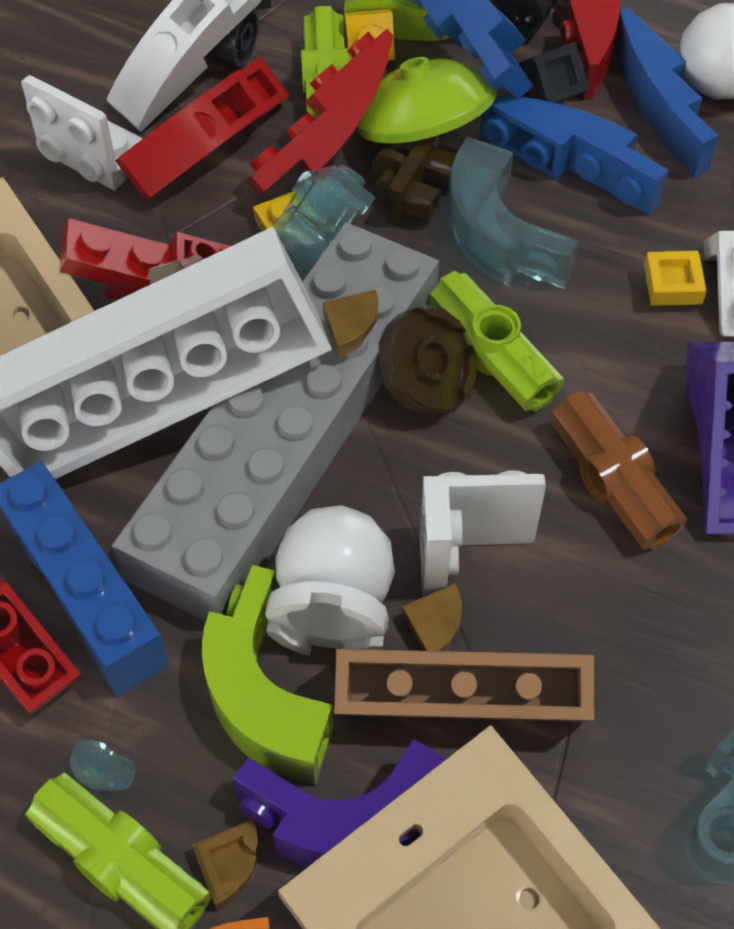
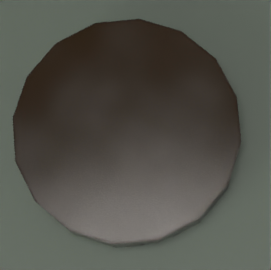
[379,305,477,416]

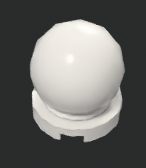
[678,3,734,100]
[265,505,395,656]

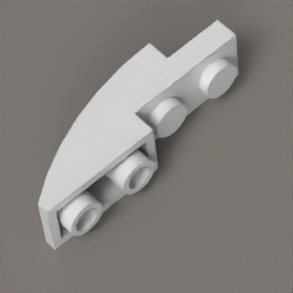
[106,0,262,132]

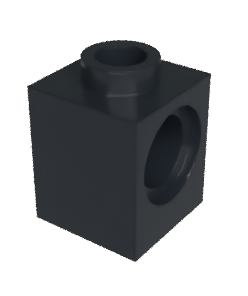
[518,42,590,103]

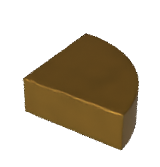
[322,290,378,357]
[402,583,462,651]
[192,819,259,911]

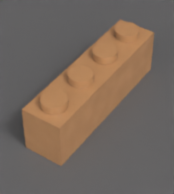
[334,649,594,722]

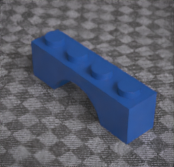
[0,461,169,697]

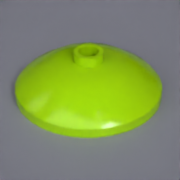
[356,57,497,143]

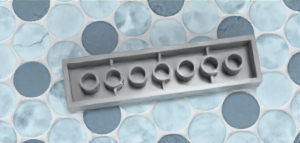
[112,222,439,621]

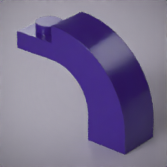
[233,739,447,868]

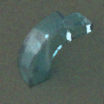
[449,137,578,289]

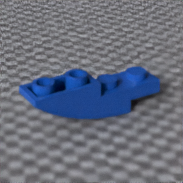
[412,0,533,99]
[479,95,668,215]

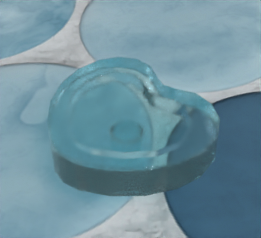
[69,740,137,791]

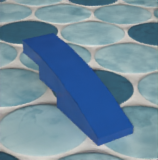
[614,7,719,178]

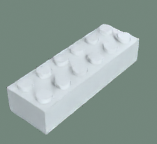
[0,227,332,479]

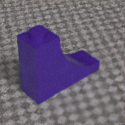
[685,342,734,534]

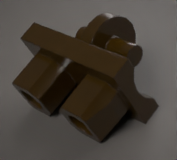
[371,135,460,226]

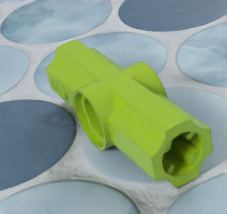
[301,6,349,119]
[428,270,564,412]
[25,772,212,929]

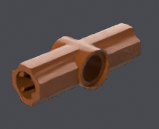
[550,390,688,550]

